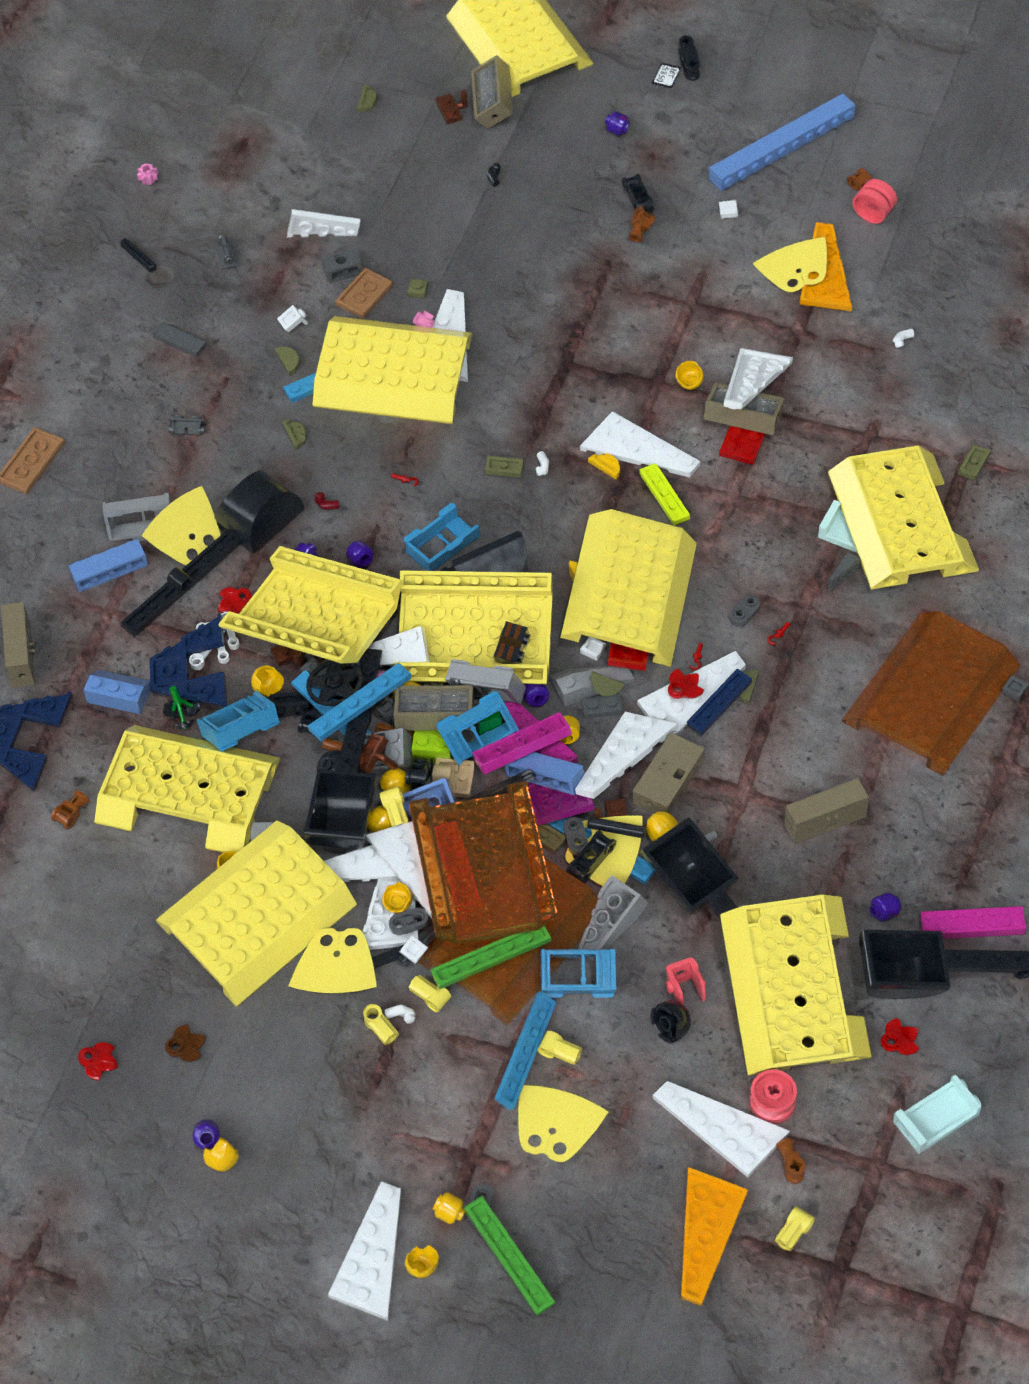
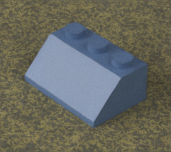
[83,670,151,714]
[403,778,459,827]

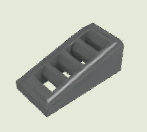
[828,552,861,591]

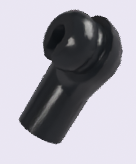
[486,163,501,187]

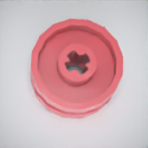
[852,179,897,224]
[750,1069,797,1124]

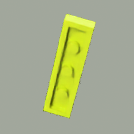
[640,463,690,526]

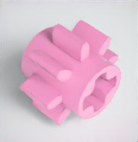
[137,164,158,185]
[413,310,435,328]

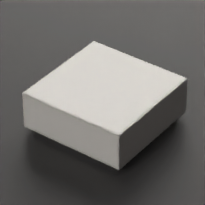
[719,200,738,218]
[580,637,606,661]
[399,935,428,964]

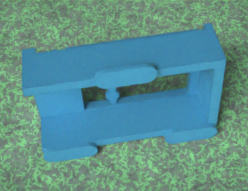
[404,503,480,571]
[197,691,280,751]
[436,691,519,765]
[540,949,616,998]

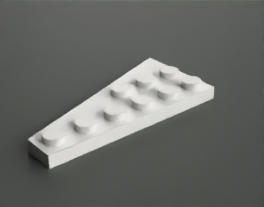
[433,289,468,382]
[724,348,793,410]
[580,412,700,477]
[637,651,746,741]
[366,818,459,928]
[363,879,418,950]
[653,1081,790,1178]
[328,1181,401,1321]

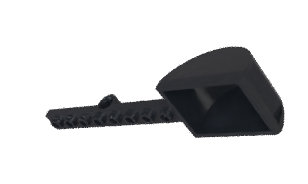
[120,470,304,637]
[389,531,528,620]
[304,649,383,850]
[640,817,806,1007]
[859,930,1029,999]

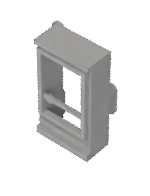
[102,493,170,542]
[445,659,526,704]

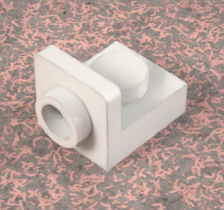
[277,305,308,333]

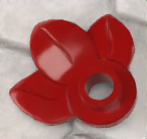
[218,587,252,614]
[668,669,704,699]
[881,1018,919,1055]
[78,1042,118,1081]

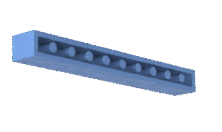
[709,94,855,191]

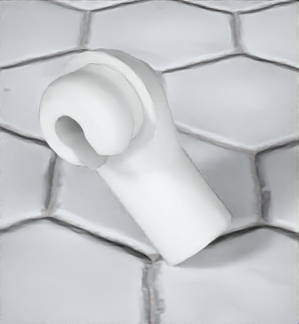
[893,328,914,348]
[536,451,549,476]
[385,1005,415,1023]

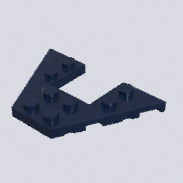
[149,613,227,707]
[0,691,72,791]

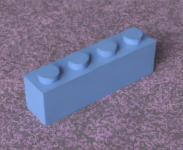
[68,539,148,592]
[504,752,584,795]

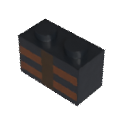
[494,621,531,664]

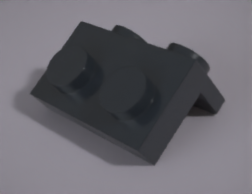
[270,692,310,718]

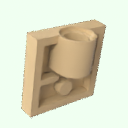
[432,758,475,798]

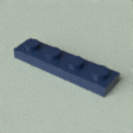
[687,669,752,735]

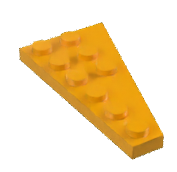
[800,222,852,311]
[681,1167,748,1306]

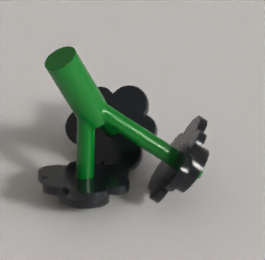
[163,686,201,729]

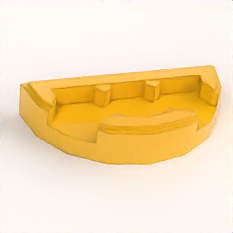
[588,453,620,480]

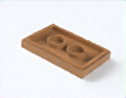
[335,268,394,319]

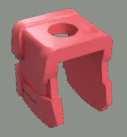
[665,958,706,1005]

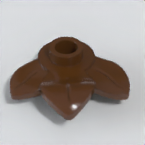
[165,1024,206,1062]

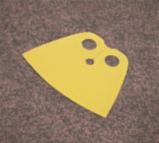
[752,237,827,292]
[142,486,220,565]
[565,816,643,886]
[289,928,377,993]
[518,1085,608,1162]

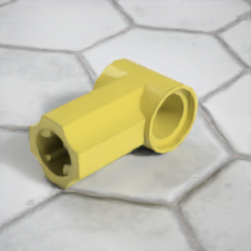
[380,786,409,827]
[409,975,452,1013]
[363,1004,399,1045]
[537,1031,582,1065]
[775,1206,815,1251]

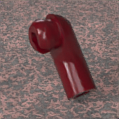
[314,492,339,510]

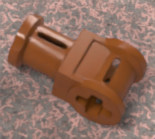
[847,168,873,191]
[628,206,655,243]
[51,790,89,829]
[776,1138,806,1184]

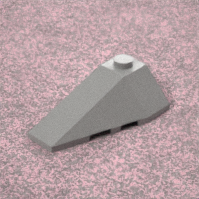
[549,666,634,707]
[578,875,649,961]

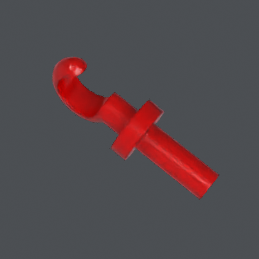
[391,473,419,486]
[768,622,791,645]
[690,643,703,671]

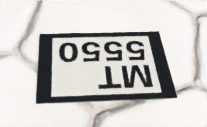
[651,62,682,89]

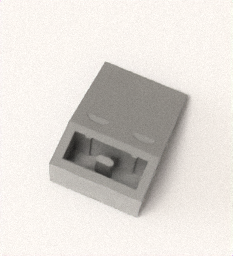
[358,728,412,775]

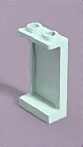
[818,500,857,552]
[893,1075,981,1154]

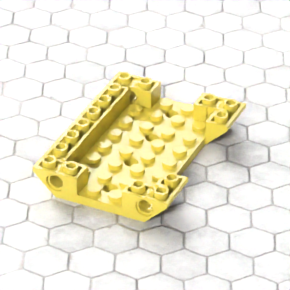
[828,445,979,590]
[94,725,280,853]
[720,895,871,1076]

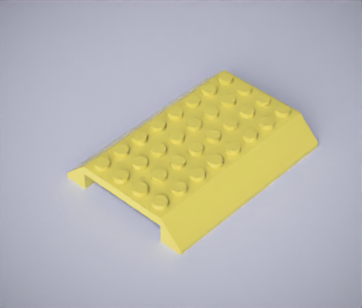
[447,0,593,97]
[313,316,472,424]
[560,509,697,667]
[218,546,402,663]
[395,571,553,684]
[156,820,357,1007]

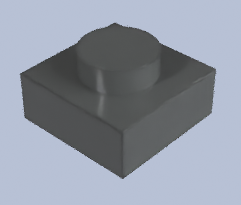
[1001,675,1028,701]

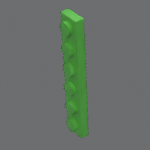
[430,922,551,990]
[464,1196,555,1316]

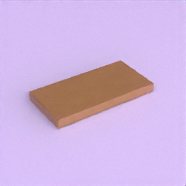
[0,427,65,494]

